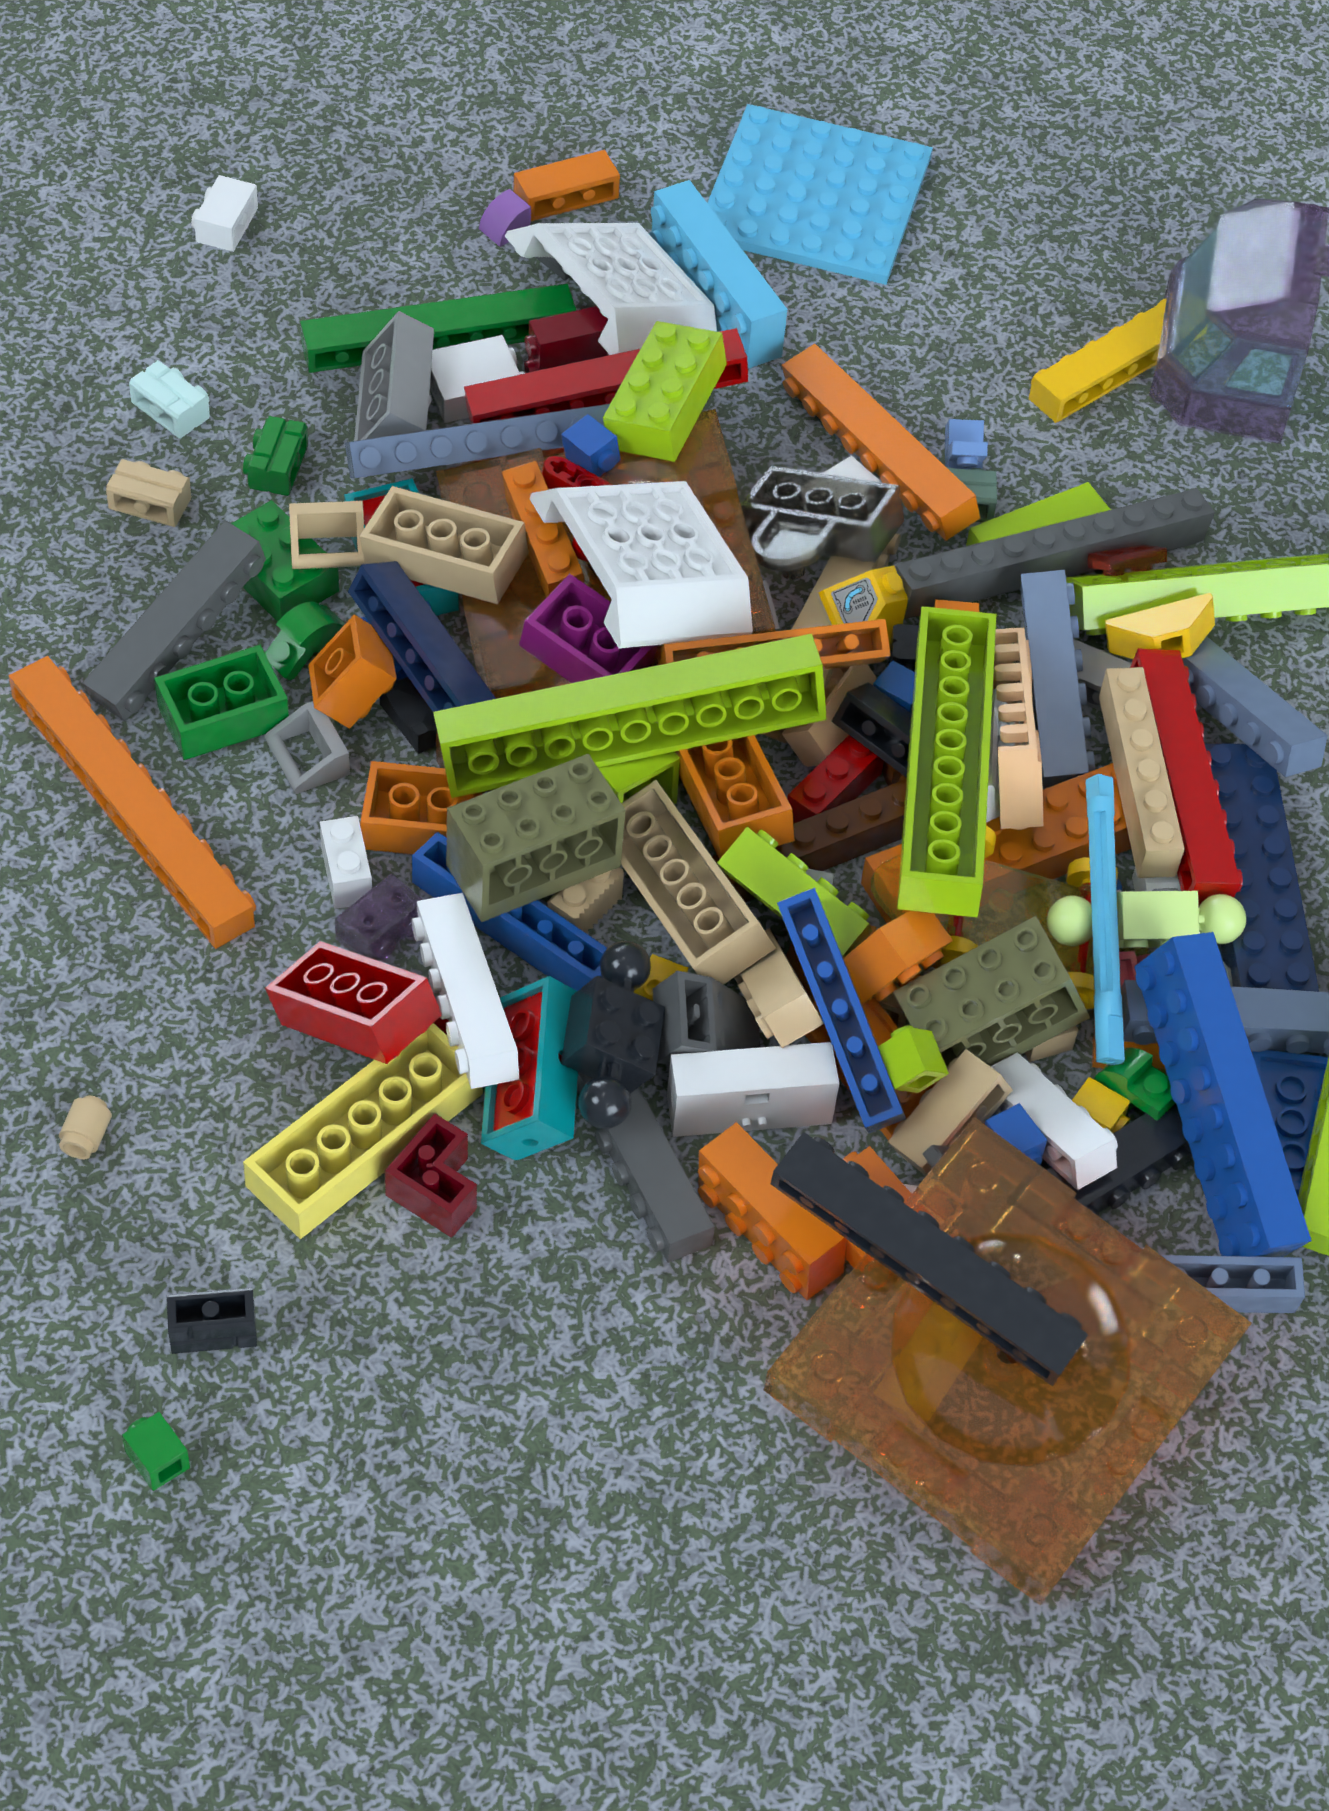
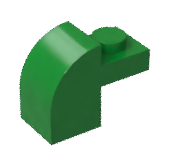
[265,602,346,680]
[1094,1047,1175,1121]

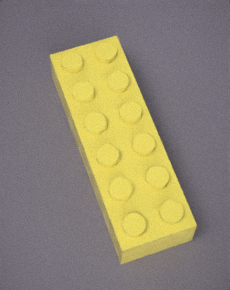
[243,1023,483,1239]

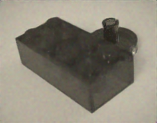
[739,465,904,580]

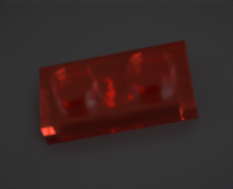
[1088,545,1167,576]

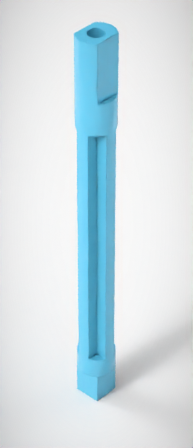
[1086,774,1125,1065]

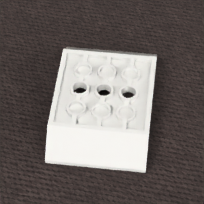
[505,223,717,355]
[530,481,753,648]

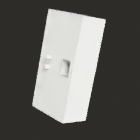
[667,1042,839,1137]

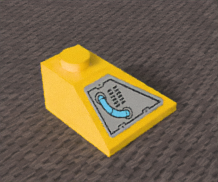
[818,565,908,646]

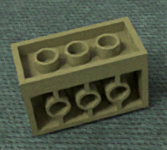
[446,754,626,922]
[894,916,1090,1068]

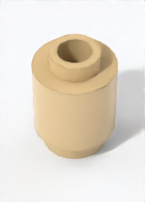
[59,1096,112,1159]

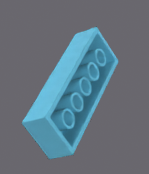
[649,180,788,369]

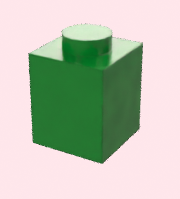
[122,1411,190,1491]

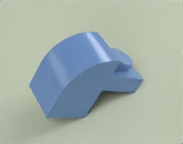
[945,419,988,469]

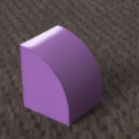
[479,189,531,247]

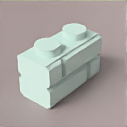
[129,360,210,439]

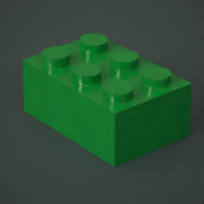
[231,500,339,622]
[154,644,289,761]

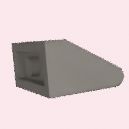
[264,701,350,794]

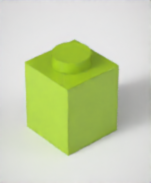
[878,1026,949,1093]

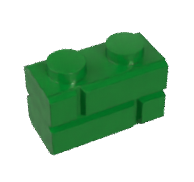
[243,416,308,496]

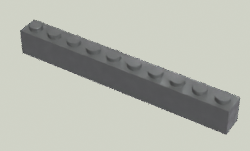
[895,488,1215,619]

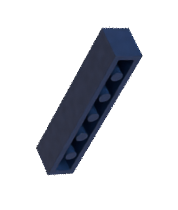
[348,561,496,712]

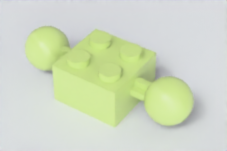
[1047,891,1246,948]

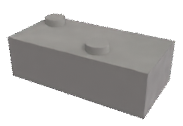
[354,311,434,441]

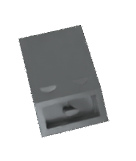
[653,971,760,1065]

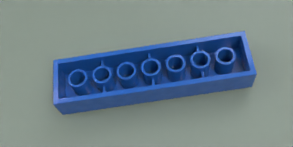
[1134,932,1312,1257]

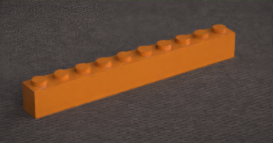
[9,655,256,949]

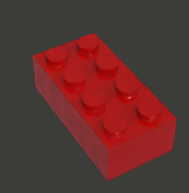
[265,941,442,1064]

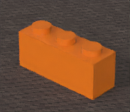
[513,150,620,221]

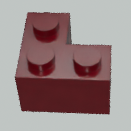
[385,1113,477,1238]

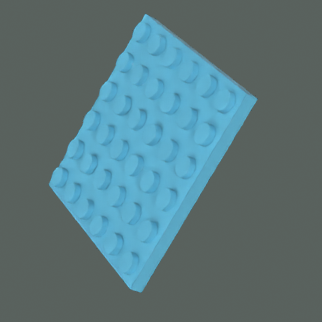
[707,104,933,285]

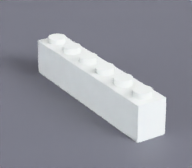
[412,893,519,1089]

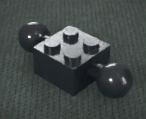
[561,941,665,1129]

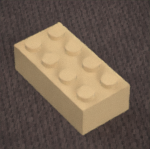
[359,486,529,604]

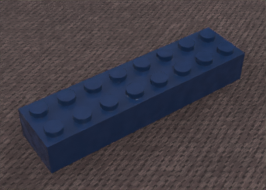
[1205,744,1319,992]

